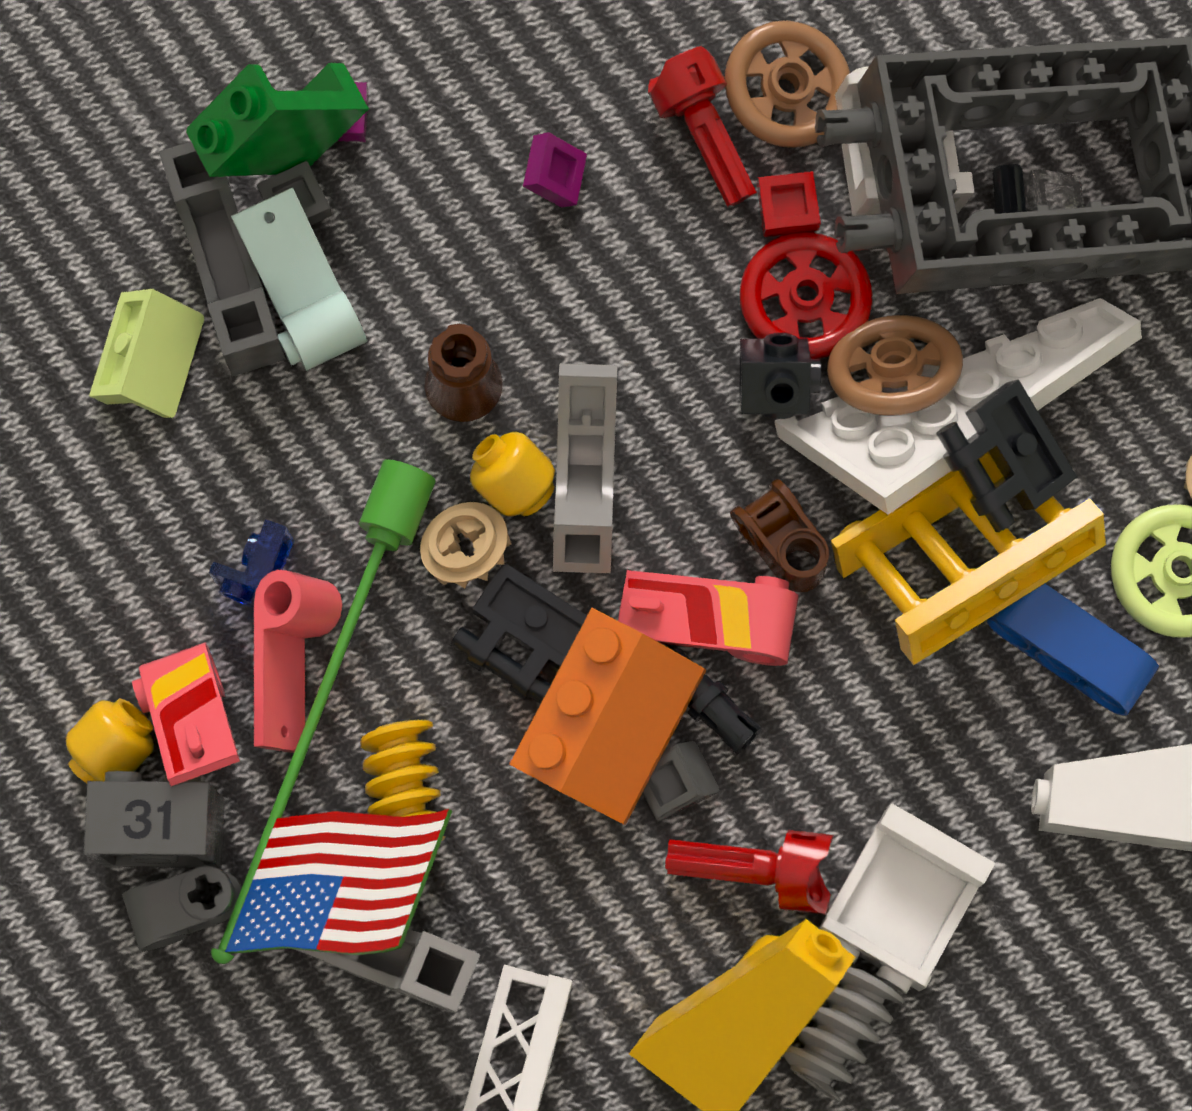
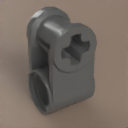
[122,866,242,952]

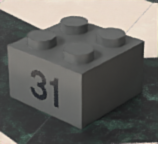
[84,771,225,868]

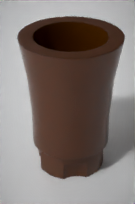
[425,324,503,422]

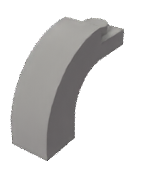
[553,363,617,573]
[294,929,480,1013]

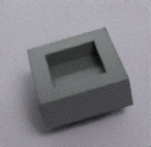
[257,161,333,225]

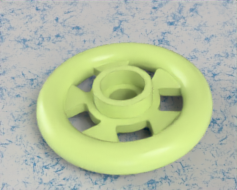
[1111,504,1192,638]

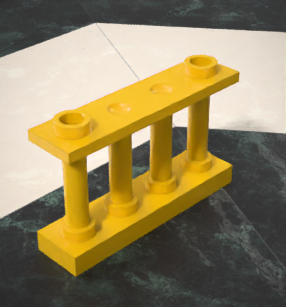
[831,452,1106,665]

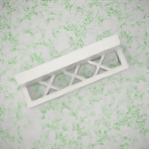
[463,965,572,1111]

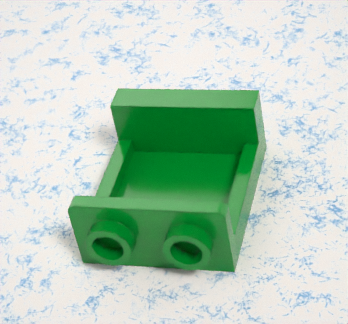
[186,63,369,177]

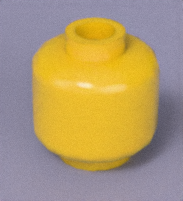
[470,432,555,517]
[66,698,154,783]

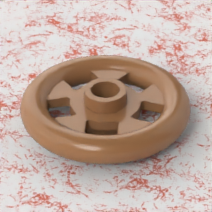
[725,21,850,148]
[827,315,963,416]

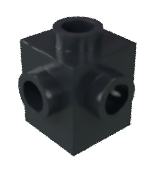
[739,333,821,419]

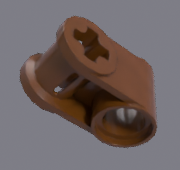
[730,479,829,592]

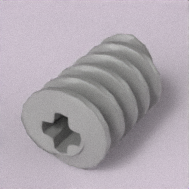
[783,967,905,1102]

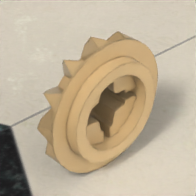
[420,502,511,589]

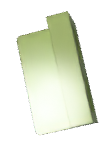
[89,289,204,418]

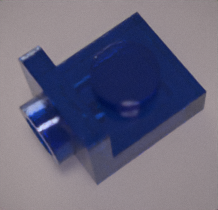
[209,519,294,605]

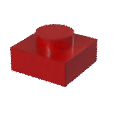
[757,171,821,237]

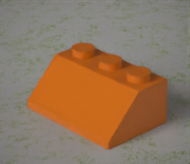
[509,608,706,825]

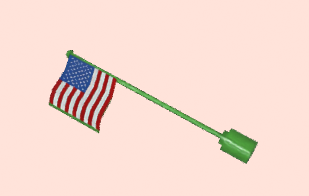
[211,460,452,964]

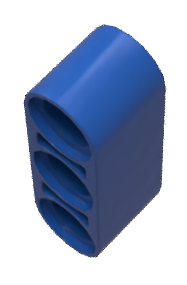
[987,584,1159,716]

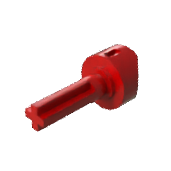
[648,46,757,207]
[665,830,834,915]

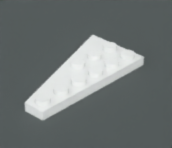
[774,298,1142,515]

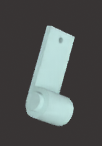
[231,187,367,371]

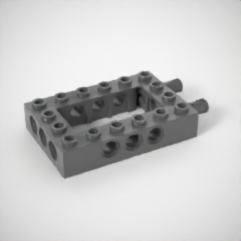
[815,36,1192,294]

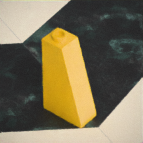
[629,919,856,1111]

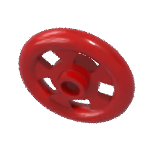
[740,232,873,359]

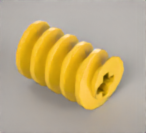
[360,720,445,841]

